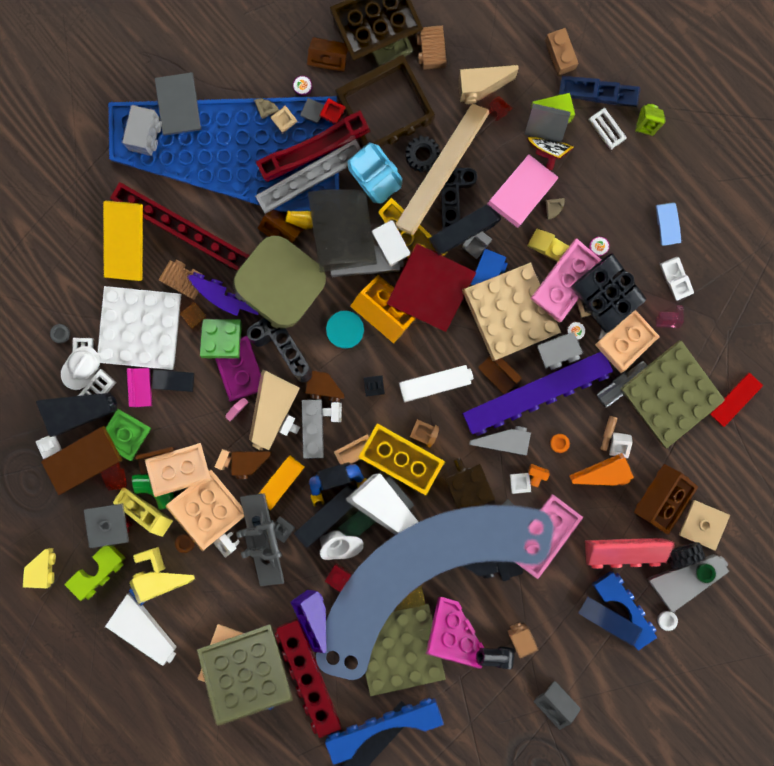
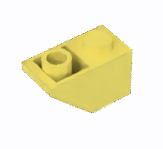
[23,548,56,588]

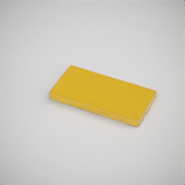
[103,201,143,281]

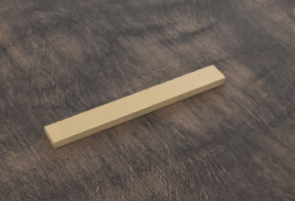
[395,104,489,235]

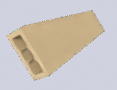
[249,370,300,451]

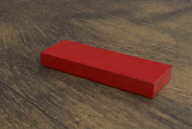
[709,372,764,427]

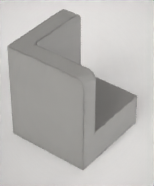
[462,231,492,259]

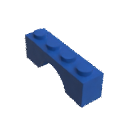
[592,571,657,650]

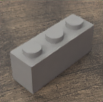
[302,400,324,458]

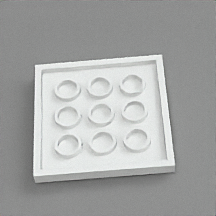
[98,286,181,370]

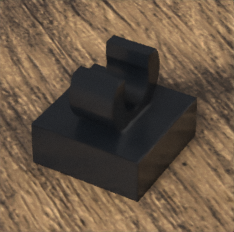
[364,375,385,397]

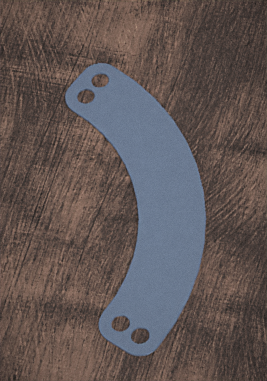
[316,505,554,680]

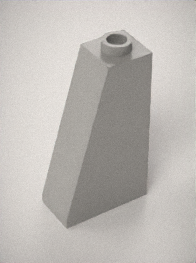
[328,237,404,277]
[647,554,729,612]

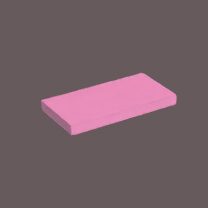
[488,155,559,228]
[530,239,601,322]
[515,494,583,579]

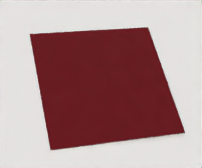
[386,243,476,332]

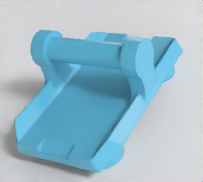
[347,142,402,204]

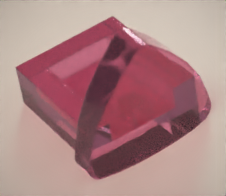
[656,305,684,328]

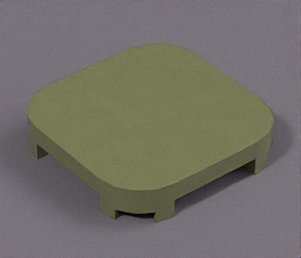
[233,236,326,328]

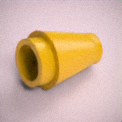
[285,211,314,230]

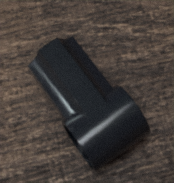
[476,647,515,669]

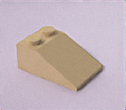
[459,65,519,104]

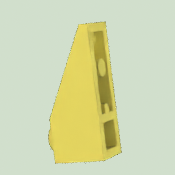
[113,487,173,537]
[130,571,195,604]

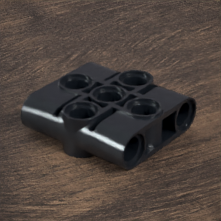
[571,253,646,333]

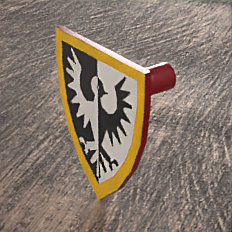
[527,137,574,170]

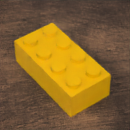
[358,423,445,495]

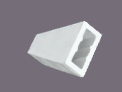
[399,365,474,403]
[346,473,418,535]
[105,593,177,666]

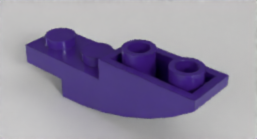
[187,272,258,316]

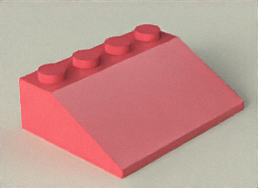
[585,538,673,568]

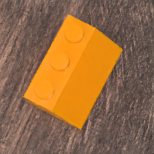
[350,275,416,343]

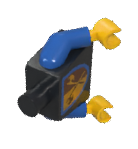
[309,462,367,507]

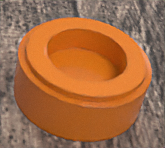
[550,434,570,453]

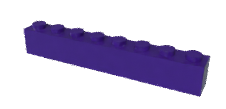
[462,352,613,436]

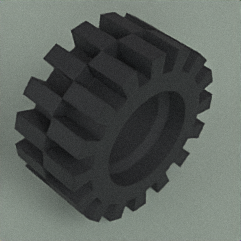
[406,136,440,173]
[668,542,705,569]

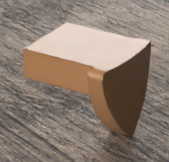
[410,419,439,448]

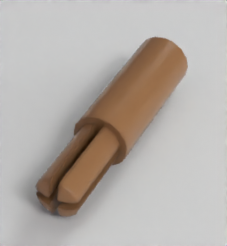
[600,416,618,451]

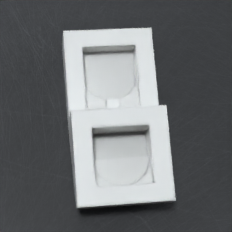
[660,257,694,301]

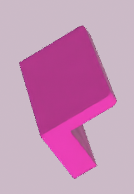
[127,368,152,407]

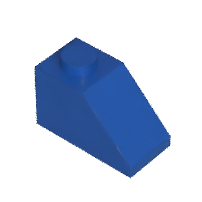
[470,249,508,286]

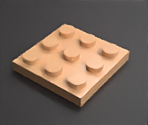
[165,470,244,551]

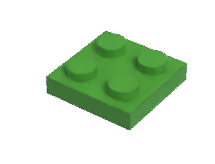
[200,319,242,358]
[106,409,152,461]

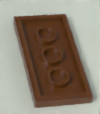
[41,426,122,495]

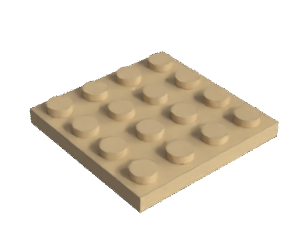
[462,263,561,361]

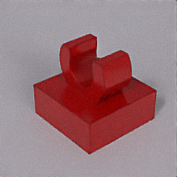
[320,98,346,124]

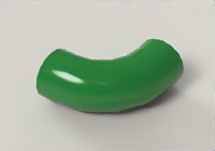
[132,474,175,510]

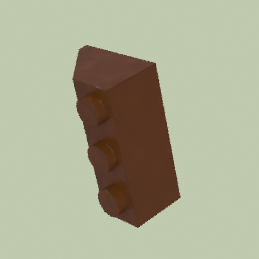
[634,464,699,535]

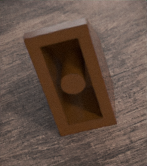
[231,451,272,479]

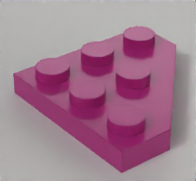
[426,597,484,669]

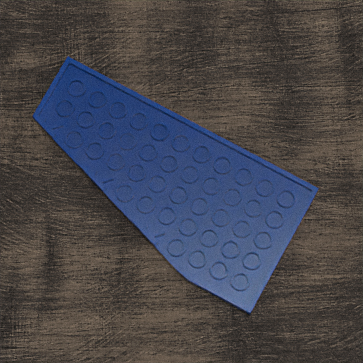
[108,96,340,213]

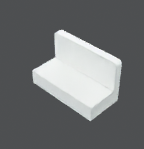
[372,220,410,267]

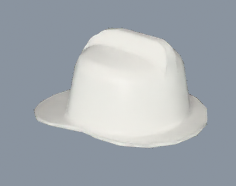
[61,346,100,390]
[320,530,364,560]

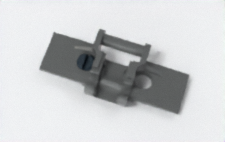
[236,493,285,586]

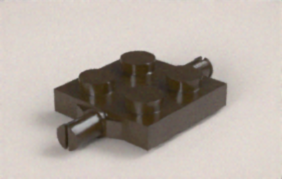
[445,458,495,510]

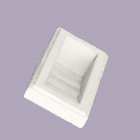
[78,369,117,396]

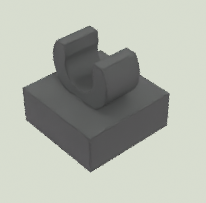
[274,516,295,543]

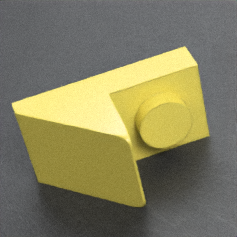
[527,229,569,262]

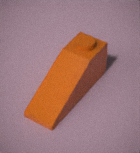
[569,453,634,486]

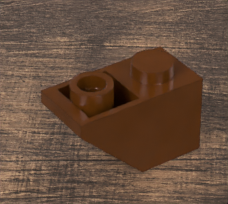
[306,371,345,402]

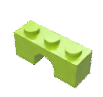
[64,545,126,601]

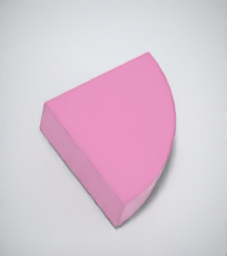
[226,398,249,421]

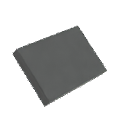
[155,72,202,136]

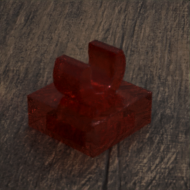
[489,96,513,121]

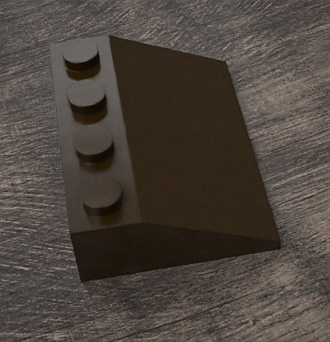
[330,0,423,61]

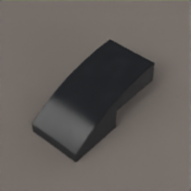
[152,370,195,392]

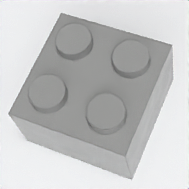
[122,105,162,156]
[538,332,583,370]

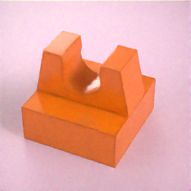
[528,464,550,487]

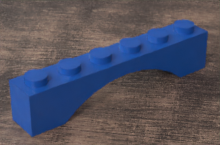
[325,698,444,765]

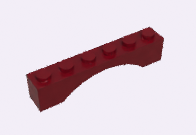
[256,110,371,182]

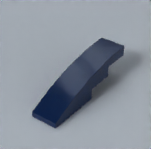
[559,76,640,107]

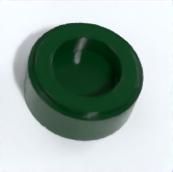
[695,563,716,583]

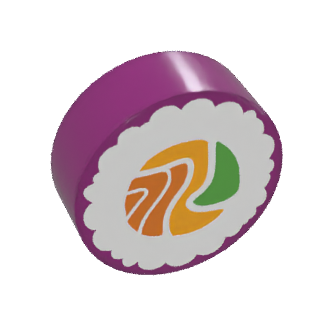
[293,76,312,96]

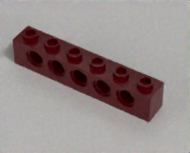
[275,618,342,738]

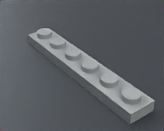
[255,139,361,214]

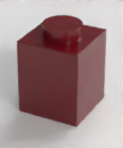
[324,563,352,592]

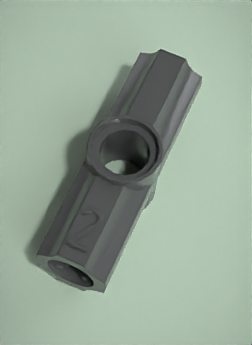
[596,361,648,408]

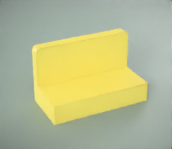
[134,547,165,573]

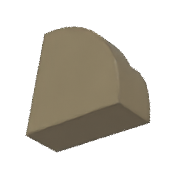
[254,99,279,119]
[545,198,565,220]

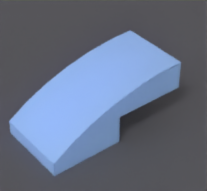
[656,202,681,246]

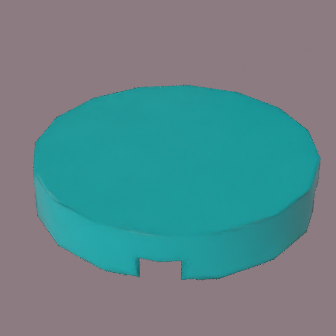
[326,311,364,349]

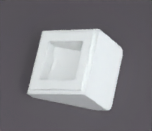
[609,432,632,458]

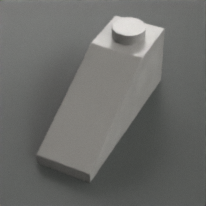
[469,426,531,455]

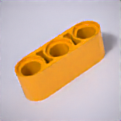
[259,455,305,510]

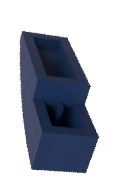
[578,597,643,646]

